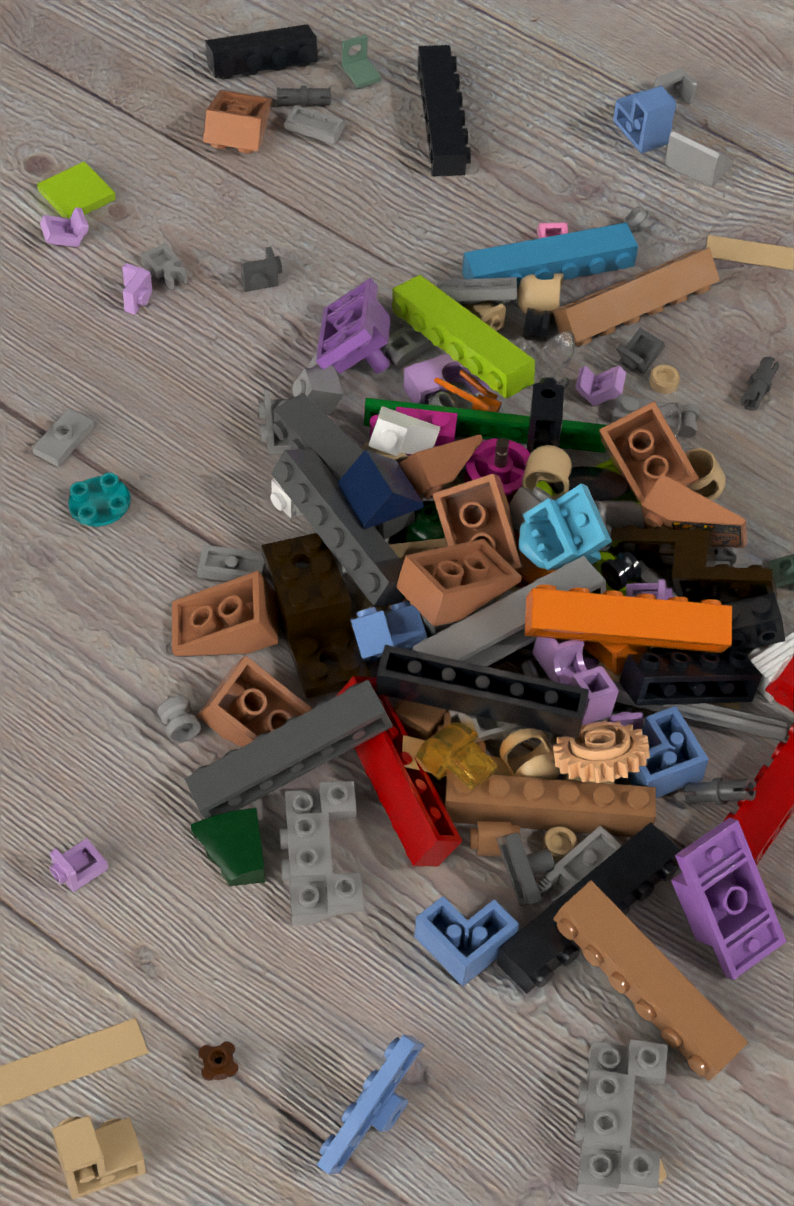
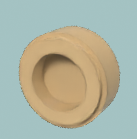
[649,365,680,394]
[542,826,578,863]

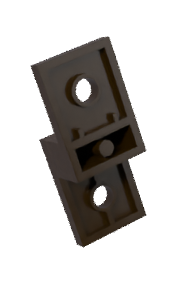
[611,525,778,604]
[261,533,371,698]

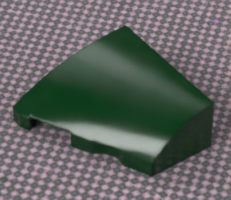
[191,807,265,886]

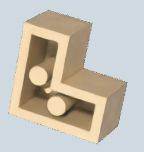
[51,1115,146,1200]

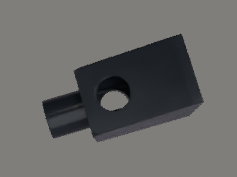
[527,377,564,453]

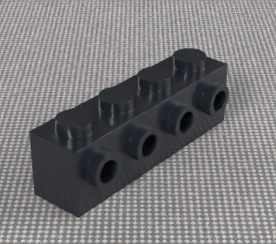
[205,24,318,79]
[650,592,785,654]
[619,651,762,705]

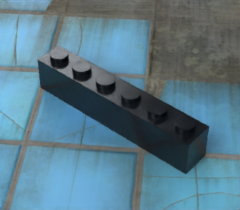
[417,45,471,177]
[377,645,589,739]
[497,822,681,994]

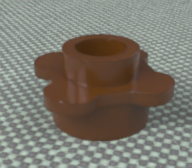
[198,1041,238,1081]

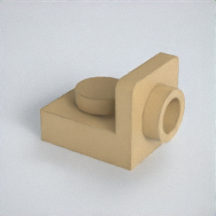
[463,300,506,331]

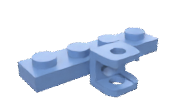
[317,1035,425,1175]

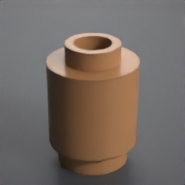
[469,821,520,857]

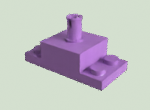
[316,278,390,374]
[671,818,787,980]

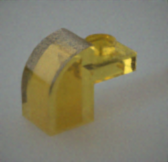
[415,722,498,791]

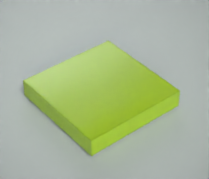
[37,161,116,219]

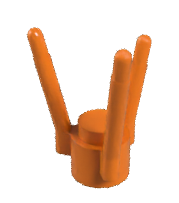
[434,370,502,412]

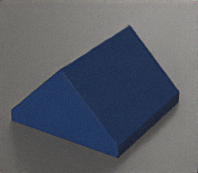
[338,449,424,530]

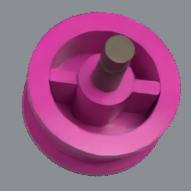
[464,438,530,505]

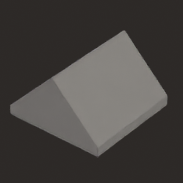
[665,130,733,188]

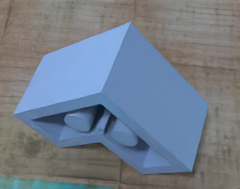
[613,86,676,154]
[351,601,428,663]
[628,706,709,798]
[414,896,519,986]

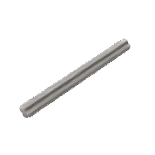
[613,681,788,740]

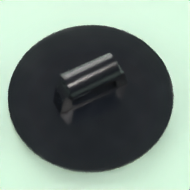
[553,466,628,501]

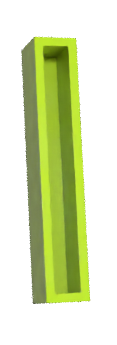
[392,275,535,399]

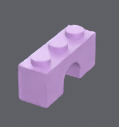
[403,354,490,405]
[533,637,619,726]

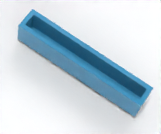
[462,222,638,289]

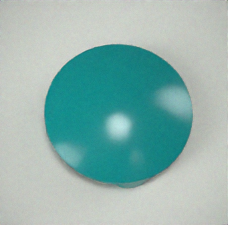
[68,472,131,527]

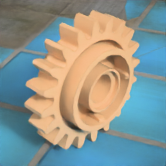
[553,721,650,783]

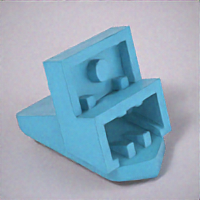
[519,484,612,571]

